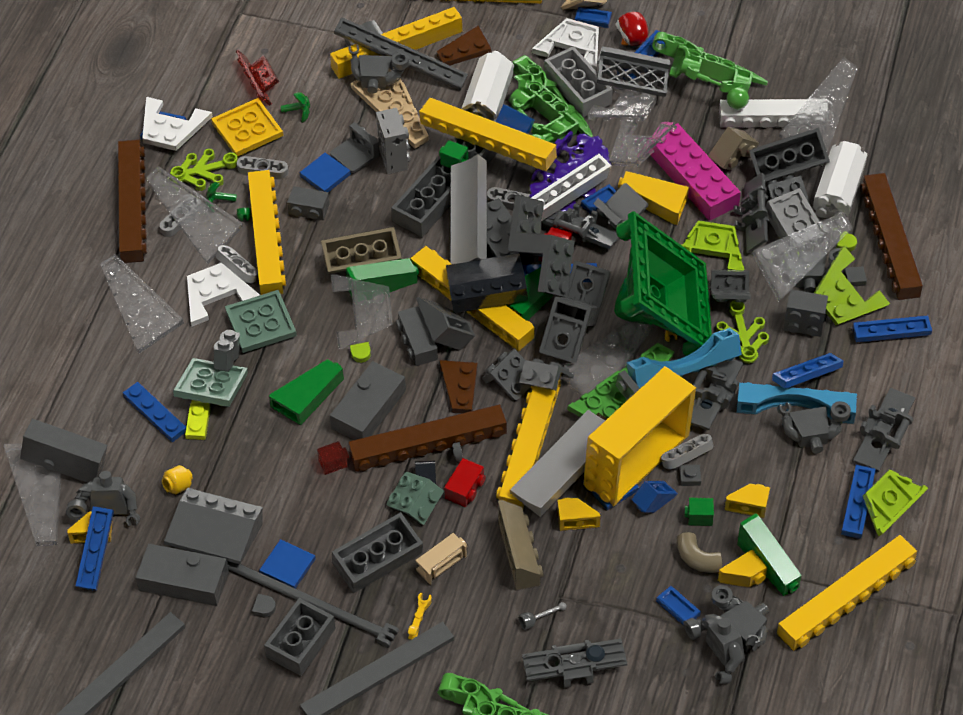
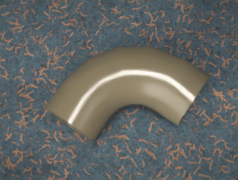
[676,532,722,573]

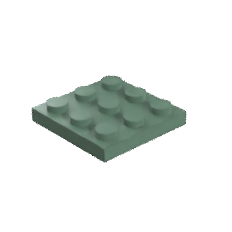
[225,290,297,353]
[173,358,248,407]

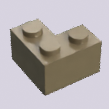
[708,127,759,170]

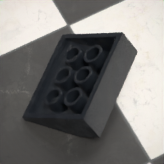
[446,253,528,313]

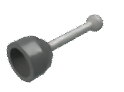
[518,602,566,630]

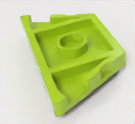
[863,470,928,536]

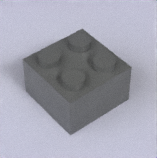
[783,289,828,337]

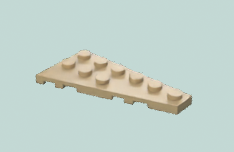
[351,67,429,149]

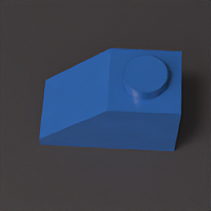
[631,481,678,513]

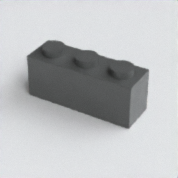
[396,306,438,366]

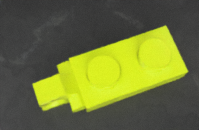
[185,400,210,440]

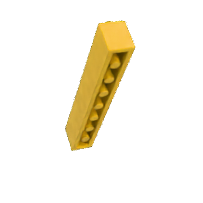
[330,7,463,79]
[419,98,557,171]
[248,170,286,295]
[410,246,534,351]
[496,374,561,510]
[777,535,917,651]

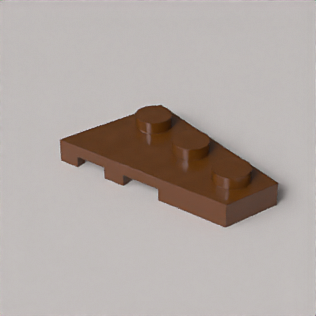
[437,26,491,66]
[439,360,478,413]

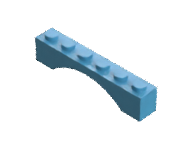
[626,328,742,388]
[736,382,857,424]

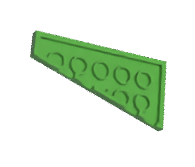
[567,343,674,419]

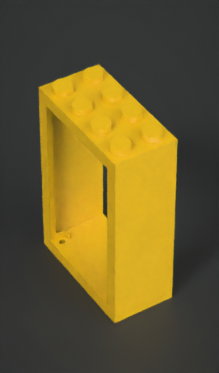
[583,366,696,506]

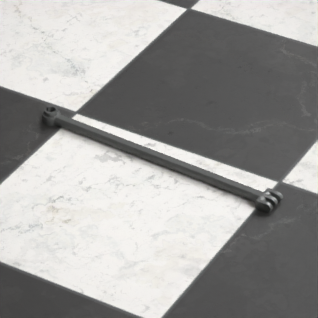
[187,550,399,648]

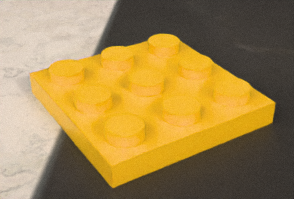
[211,98,283,157]

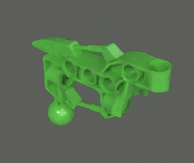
[652,32,768,110]
[508,55,593,144]
[437,673,548,715]

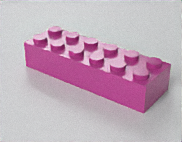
[647,123,741,221]

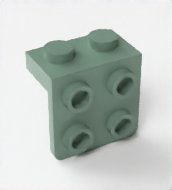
[386,472,444,525]

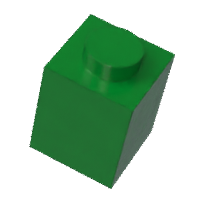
[439,140,468,168]
[684,498,714,526]

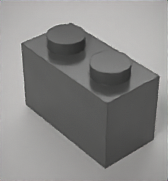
[287,186,330,220]

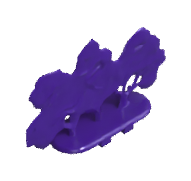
[530,131,611,212]

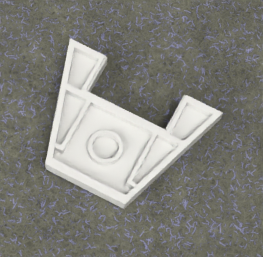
[532,18,599,71]
[142,97,213,151]
[187,263,260,326]

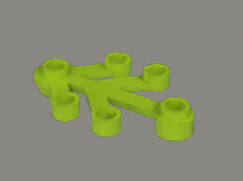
[169,149,238,191]
[716,300,769,363]

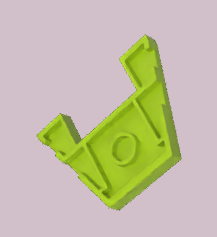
[682,221,744,270]
[814,246,890,325]

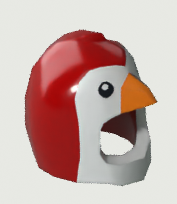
[616,12,649,46]

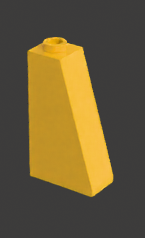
[618,171,689,225]

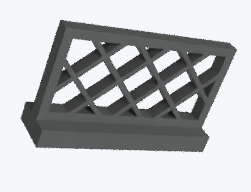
[597,46,670,97]

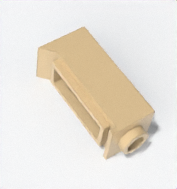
[416,533,467,585]

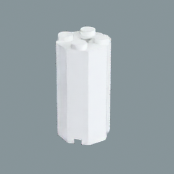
[462,51,514,122]
[813,141,867,222]

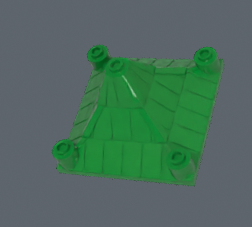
[614,211,712,356]

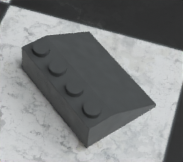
[164,488,263,564]

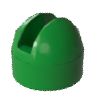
[237,208,252,221]

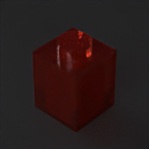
[317,441,349,475]

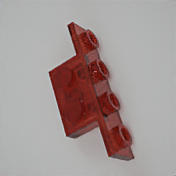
[236,49,279,106]

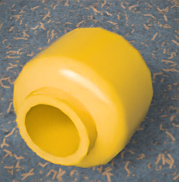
[162,465,193,494]

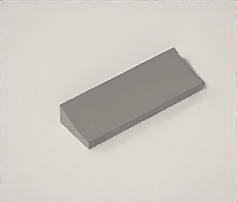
[450,154,487,264]
[510,410,605,517]

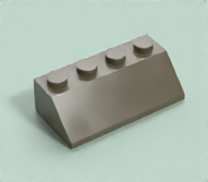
[321,227,402,274]
[498,500,543,590]

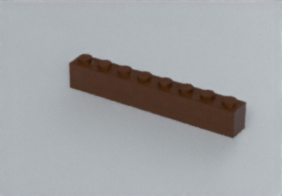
[118,139,147,263]
[860,173,923,300]
[348,404,507,472]

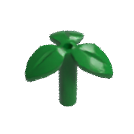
[281,92,310,122]
[207,182,237,213]

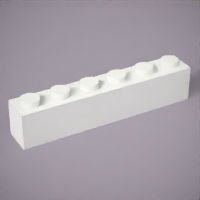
[719,99,828,128]
[527,154,611,221]

